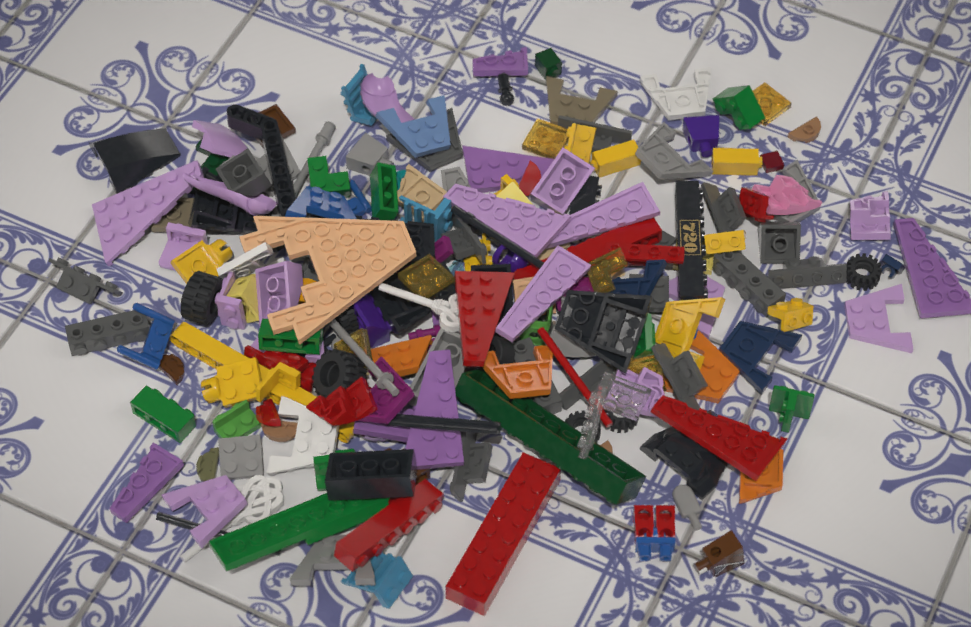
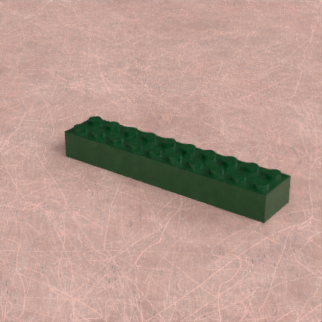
[455,368,647,505]

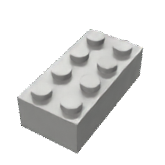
[407,328,471,406]

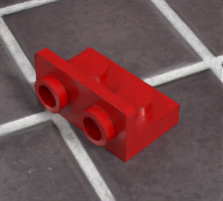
[739,187,774,222]

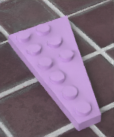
[443,183,572,258]

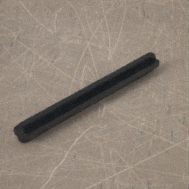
[386,414,502,434]

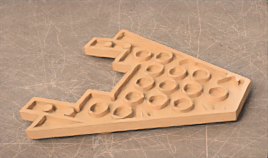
[239,216,417,344]

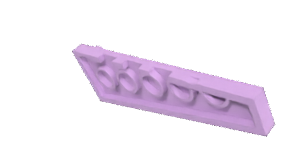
[546,182,660,249]
[495,245,591,342]

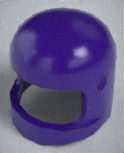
[492,245,529,272]

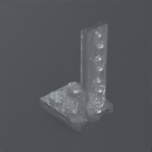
[577,372,651,459]

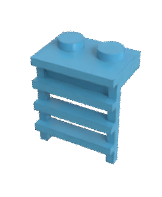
[340,64,377,126]
[399,195,453,242]
[341,552,413,609]

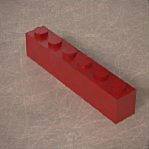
[334,479,444,572]

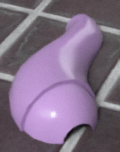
[360,73,415,123]
[183,174,277,216]

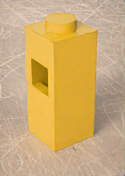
[590,140,641,178]
[711,148,762,176]

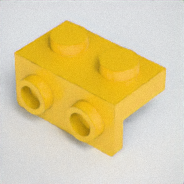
[767,298,814,332]

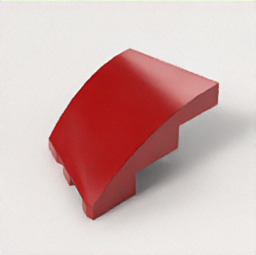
[306,377,378,426]

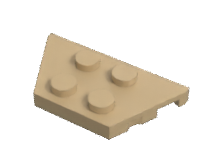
[397,164,453,222]

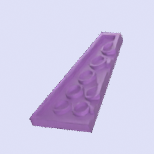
[462,145,554,193]
[894,218,971,318]
[405,350,464,470]

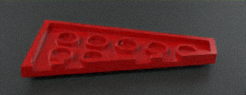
[454,271,514,367]
[650,395,787,481]

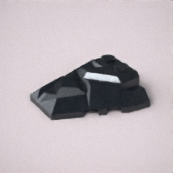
[640,410,727,500]

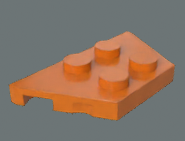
[356,335,433,379]
[739,449,783,504]

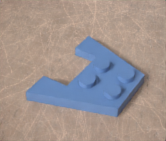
[375,95,451,158]

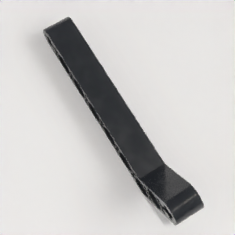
[226,104,296,217]

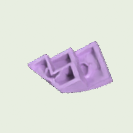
[192,120,247,157]
[850,191,891,240]
[604,367,665,418]

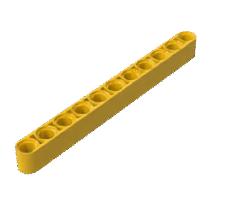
[169,322,355,443]

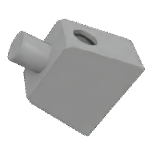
[345,133,394,176]

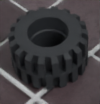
[181,271,223,326]
[312,349,367,398]

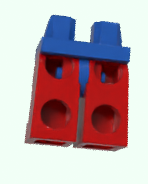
[633,505,675,562]

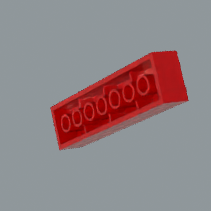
[445,452,561,616]

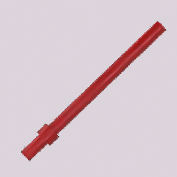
[537,327,613,428]

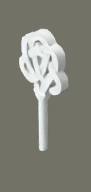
[378,283,460,332]
[180,475,284,562]

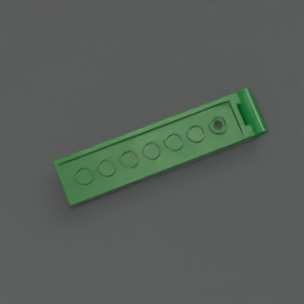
[209,493,399,572]

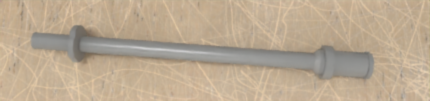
[271,121,336,217]
[328,319,399,396]

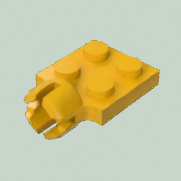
[170,239,233,284]
[201,357,261,408]

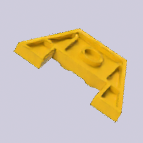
[655,297,725,370]

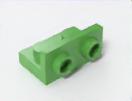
[212,400,261,438]

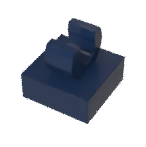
[881,254,905,279]

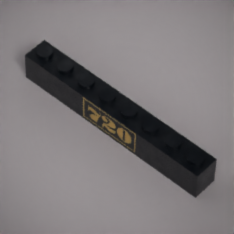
[675,181,708,301]

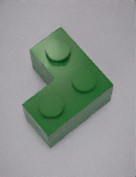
[713,85,766,130]
[307,156,350,198]

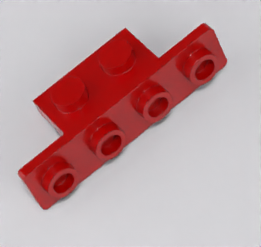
[604,242,685,266]
[244,345,313,394]

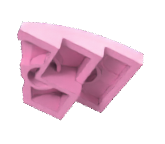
[752,175,822,215]

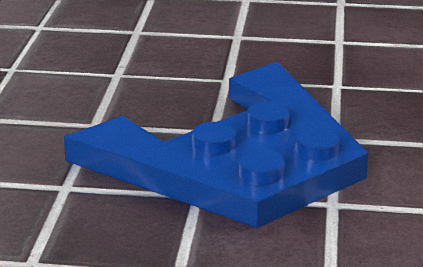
[285,186,357,219]

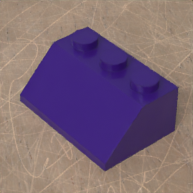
[352,292,392,348]

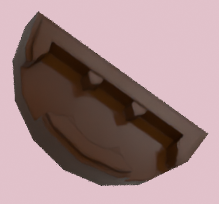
[158,354,185,386]

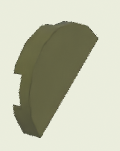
[196,447,219,482]

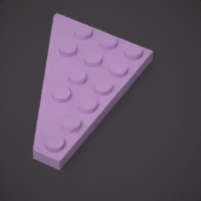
[92,160,204,266]

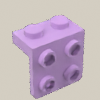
[158,222,208,271]
[215,272,247,330]

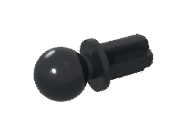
[497,73,514,106]

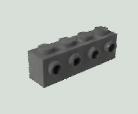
[712,251,786,318]
[65,310,149,356]
[512,337,562,414]

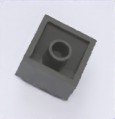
[216,149,272,196]
[758,222,801,264]

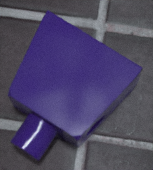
[682,115,719,158]

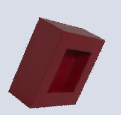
[760,151,784,173]

